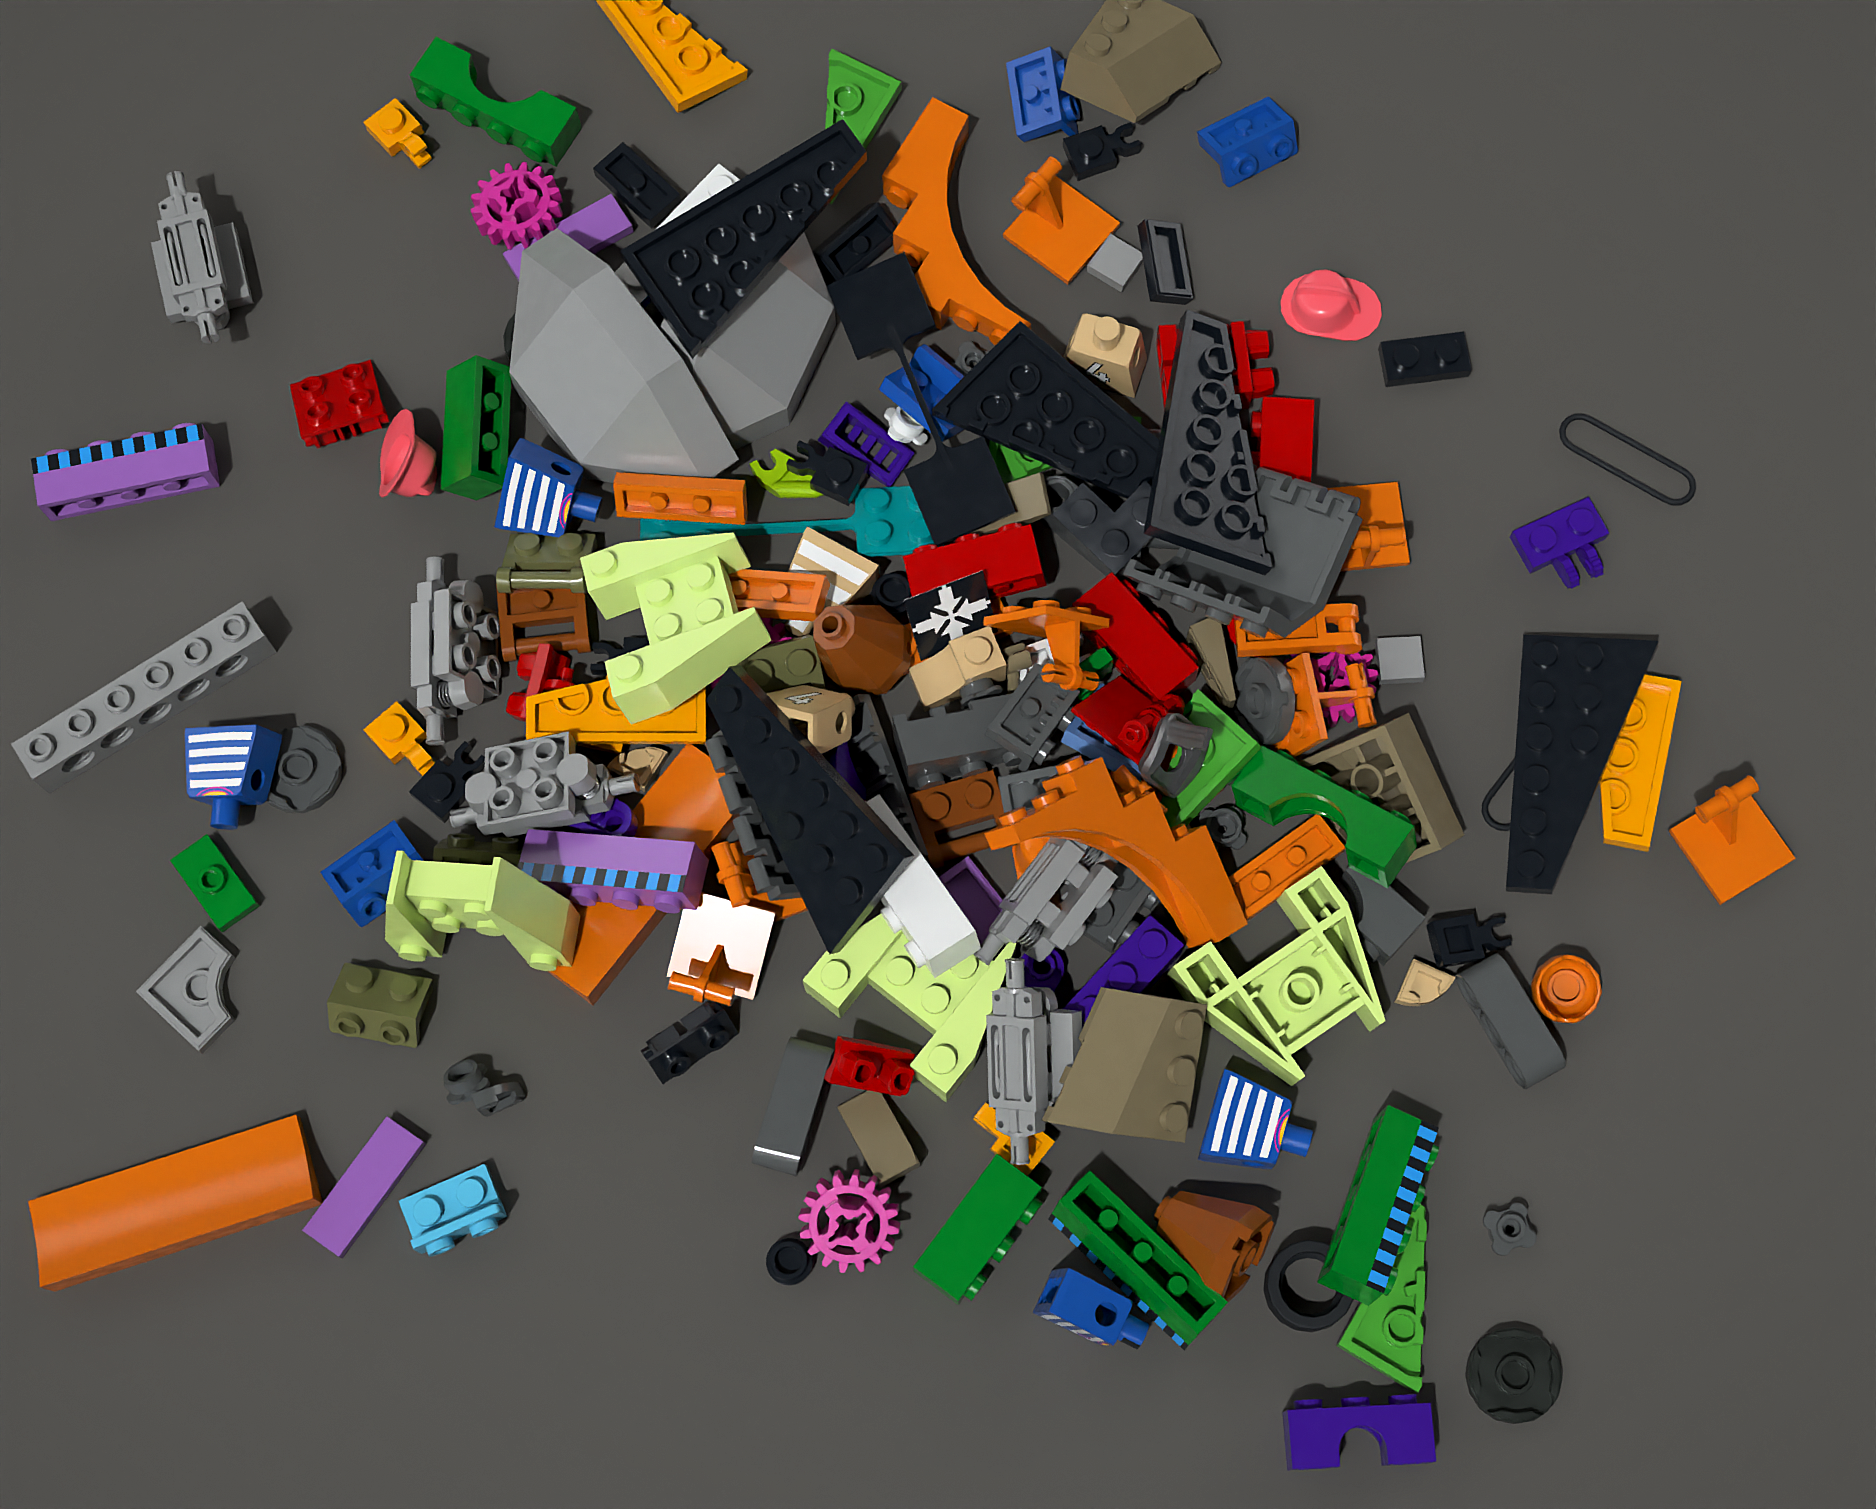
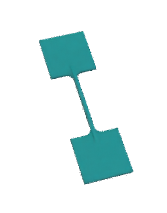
[640,486,944,557]

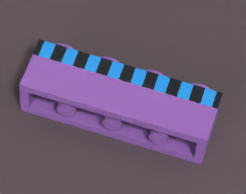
[31,423,220,521]
[518,829,709,913]

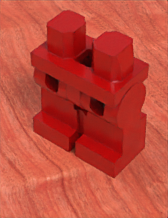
[1156,321,1275,410]

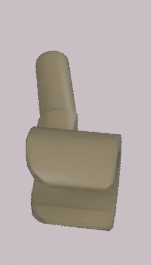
[1002,643,1032,694]

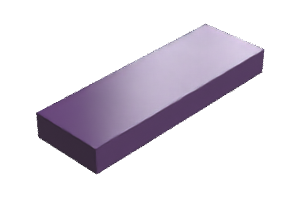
[503,194,633,282]
[302,1116,426,1258]

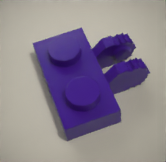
[1510,497,1609,589]

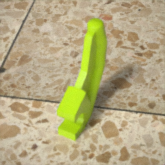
[749,449,823,498]

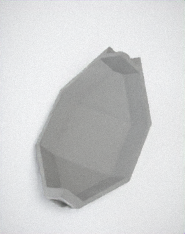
[509,228,739,483]
[660,232,836,450]

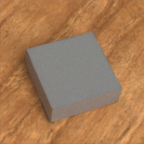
[1087,234,1143,293]
[1375,636,1425,685]

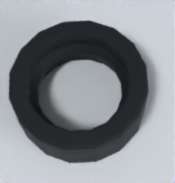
[1263,1240,1354,1333]

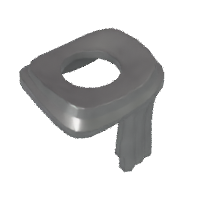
[1138,713,1213,798]

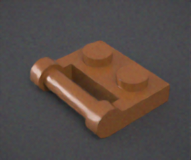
[496,585,592,662]
[908,770,1017,869]

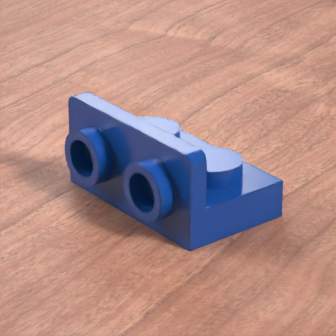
[1006,46,1080,142]
[1197,96,1298,187]
[879,344,964,442]
[320,820,424,927]

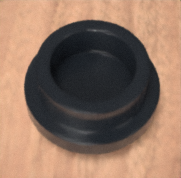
[871,573,912,616]
[766,1238,813,1286]

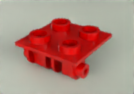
[290,360,390,449]
[1071,676,1185,765]

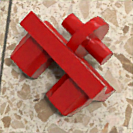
[506,643,576,722]
[824,1036,915,1097]

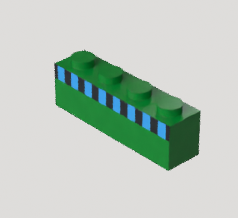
[1317,1105,1439,1306]
[1048,1171,1228,1351]

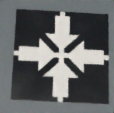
[904,570,998,661]

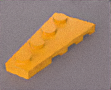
[596,0,748,113]
[1599,674,1682,852]
[526,677,706,744]

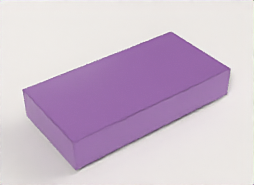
[939,856,1003,945]

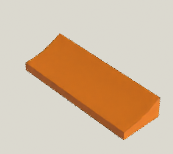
[547,744,740,1006]
[28,1115,323,1292]

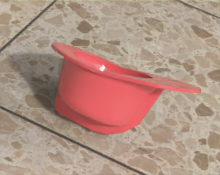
[1281,269,1382,341]
[379,409,437,498]

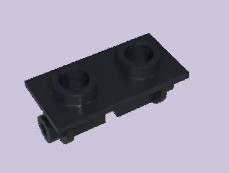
[640,1001,739,1084]

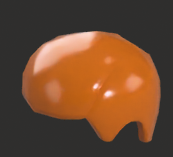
[1531,954,1602,1023]

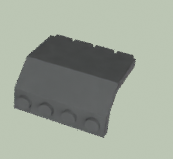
[1123,464,1363,639]
[705,694,928,901]

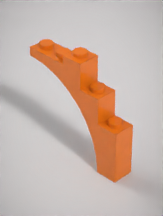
[882,97,1031,345]
[984,755,1248,948]

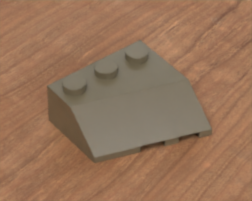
[1060,0,1221,123]
[1297,713,1465,863]
[1042,987,1207,1143]

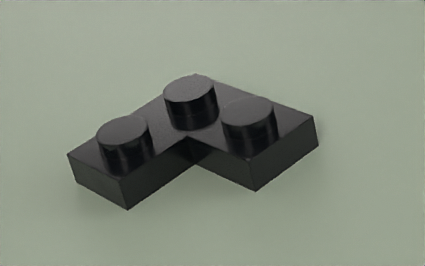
[1053,481,1153,576]

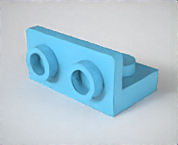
[399,1164,507,1257]

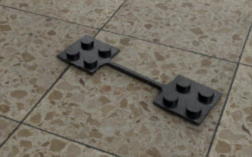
[827,252,1016,546]

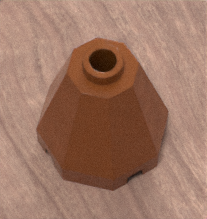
[813,605,910,697]
[1154,1191,1275,1302]

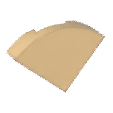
[607,747,669,793]
[1394,959,1455,1006]

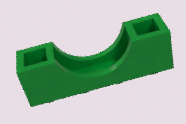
[410,37,582,167]
[1231,745,1417,889]

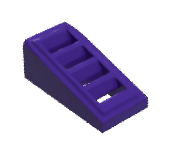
[818,402,914,487]

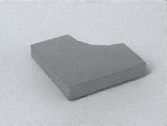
[136,926,236,1054]

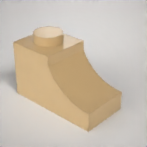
[909,626,1007,712]

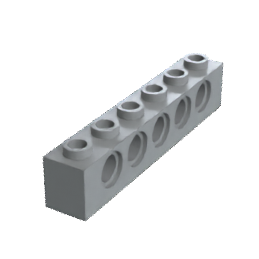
[11,602,277,794]

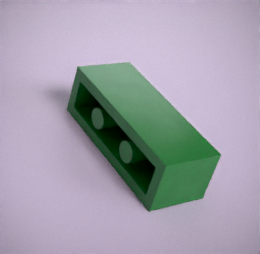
[441,355,511,501]
[913,1154,1043,1305]

